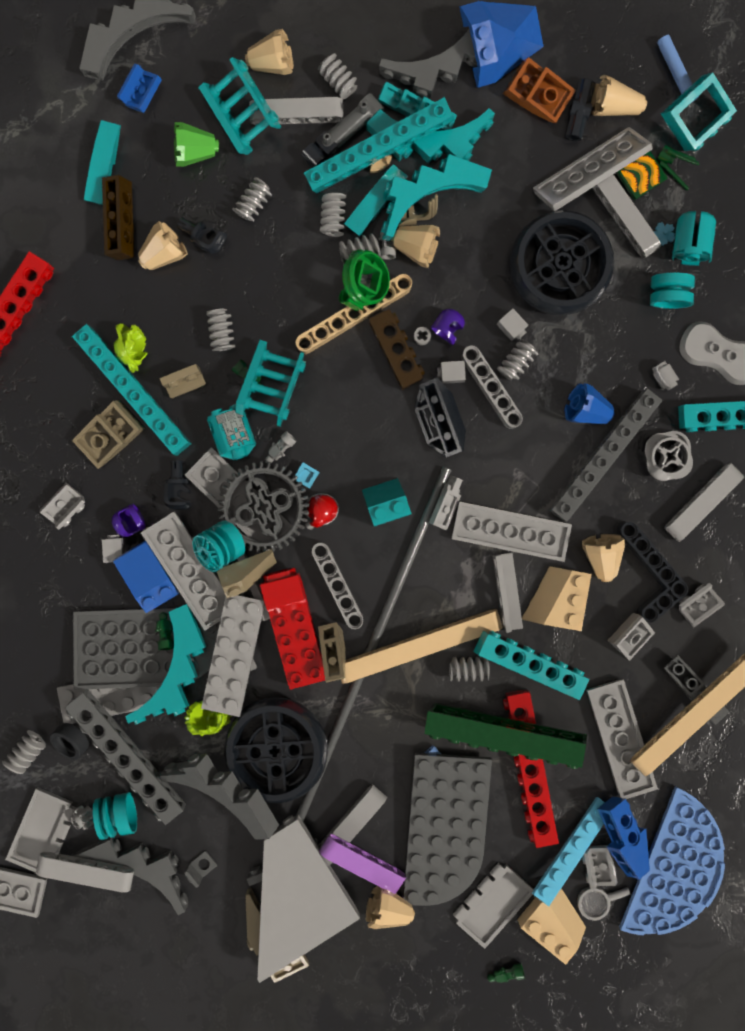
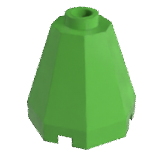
[174,122,219,167]

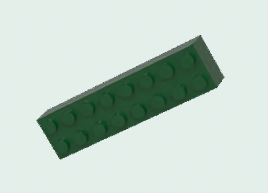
[424,703,587,769]

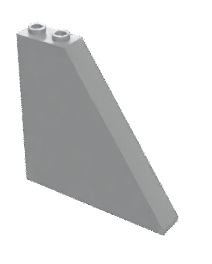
[257,814,360,983]

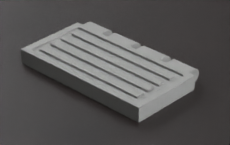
[5,787,76,872]
[453,863,534,949]

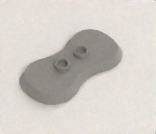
[679,322,745,385]

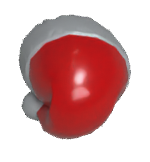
[304,493,339,530]

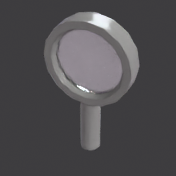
[577,886,631,921]

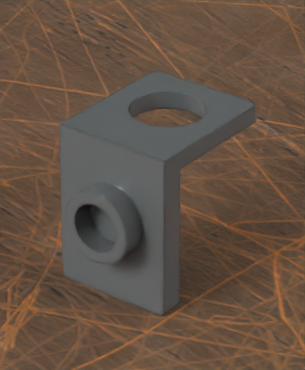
[184,851,217,888]

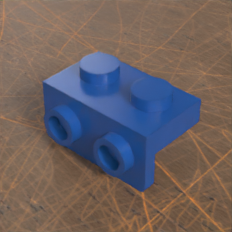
[117,64,162,113]

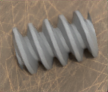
[318,53,358,100]
[232,177,272,222]
[320,193,346,237]
[339,233,381,266]
[206,309,235,351]
[497,339,538,381]
[449,657,490,682]
[2,730,46,774]

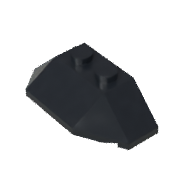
[414,378,466,457]

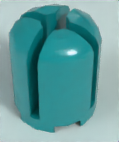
[672,211,716,266]

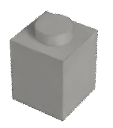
[496,309,528,341]
[437,361,466,384]
[102,535,126,563]

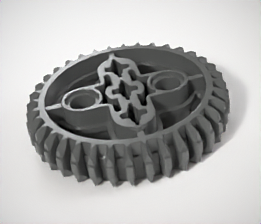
[218,462,309,553]

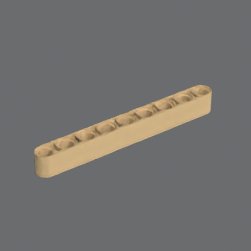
[341,609,503,683]
[630,653,745,776]

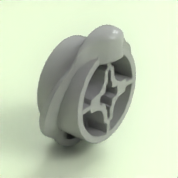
[645,431,693,481]

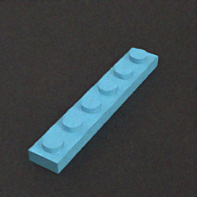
[532,797,605,906]

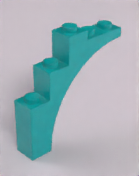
[367,108,495,164]
[381,154,492,241]
[125,604,207,725]

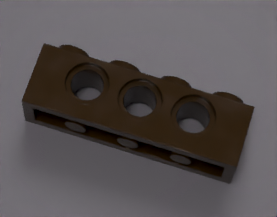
[102,175,134,260]
[369,309,425,390]

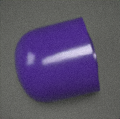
[431,308,465,345]
[112,504,146,537]

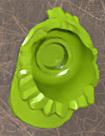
[114,324,147,373]
[184,701,232,736]

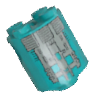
[207,404,256,460]

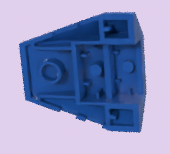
[459,1,544,88]

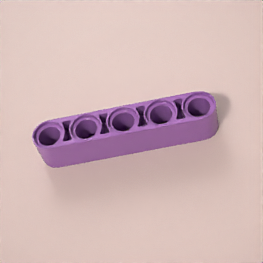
[319,834,406,894]

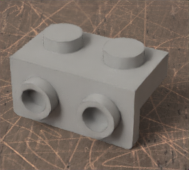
[40,483,85,530]
[679,583,725,627]
[582,845,618,890]

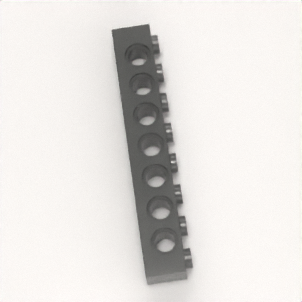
[548,388,663,522]
[65,689,186,825]

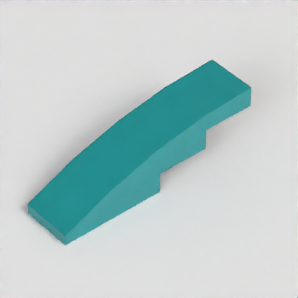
[377,82,457,131]
[84,120,121,205]
[344,164,408,237]

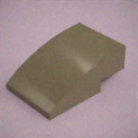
[72,400,145,469]

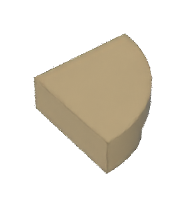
[370,155,392,173]

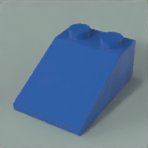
[113,540,179,613]

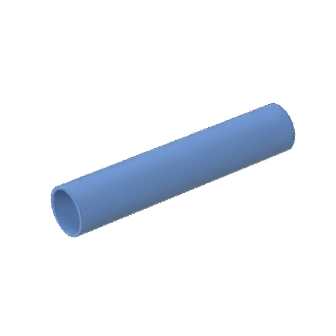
[657,35,699,103]

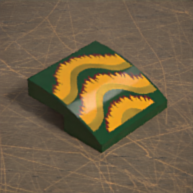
[616,151,668,201]

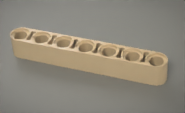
[296,274,412,354]

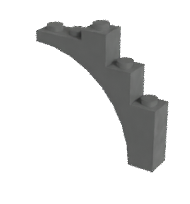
[80,0,196,81]
[379,29,477,99]
[159,754,279,839]
[71,837,189,915]

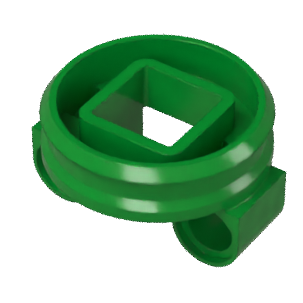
[339,249,390,311]

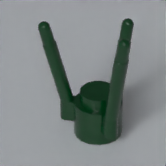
[657,145,699,190]

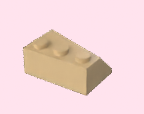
[522,566,592,631]
[517,888,586,965]

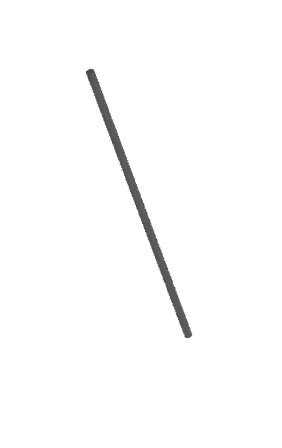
[296,467,451,822]

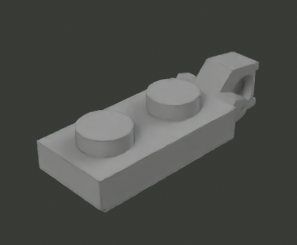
[429,475,463,530]

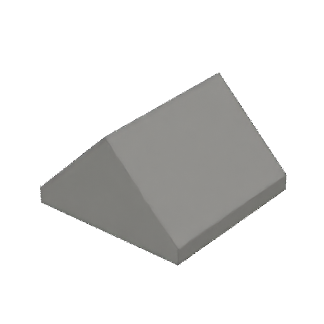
[607,613,655,661]

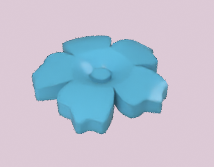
[653,222,675,246]

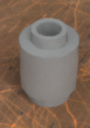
[652,361,679,390]

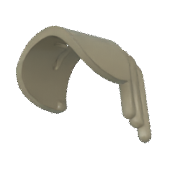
[397,194,438,227]

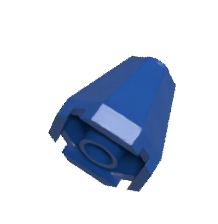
[564,383,614,424]

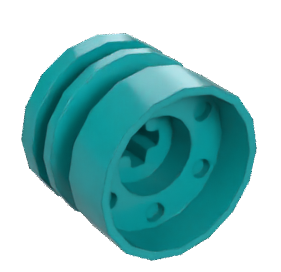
[192,520,245,572]
[93,792,137,840]

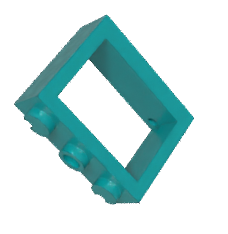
[661,72,737,151]

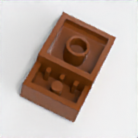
[503,57,576,124]

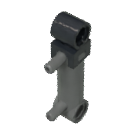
[301,93,384,168]

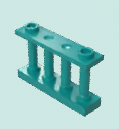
[198,57,281,155]
[235,340,306,427]

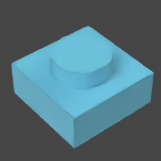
[296,463,320,489]

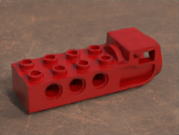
[260,567,325,690]

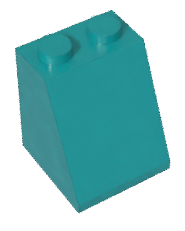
[362,478,412,526]

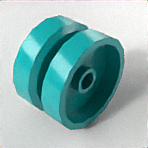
[650,273,695,309]

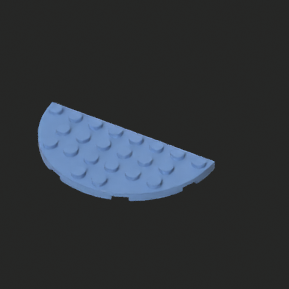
[619,786,725,935]

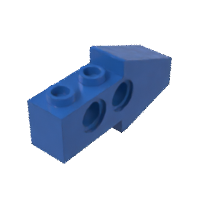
[597,796,650,879]

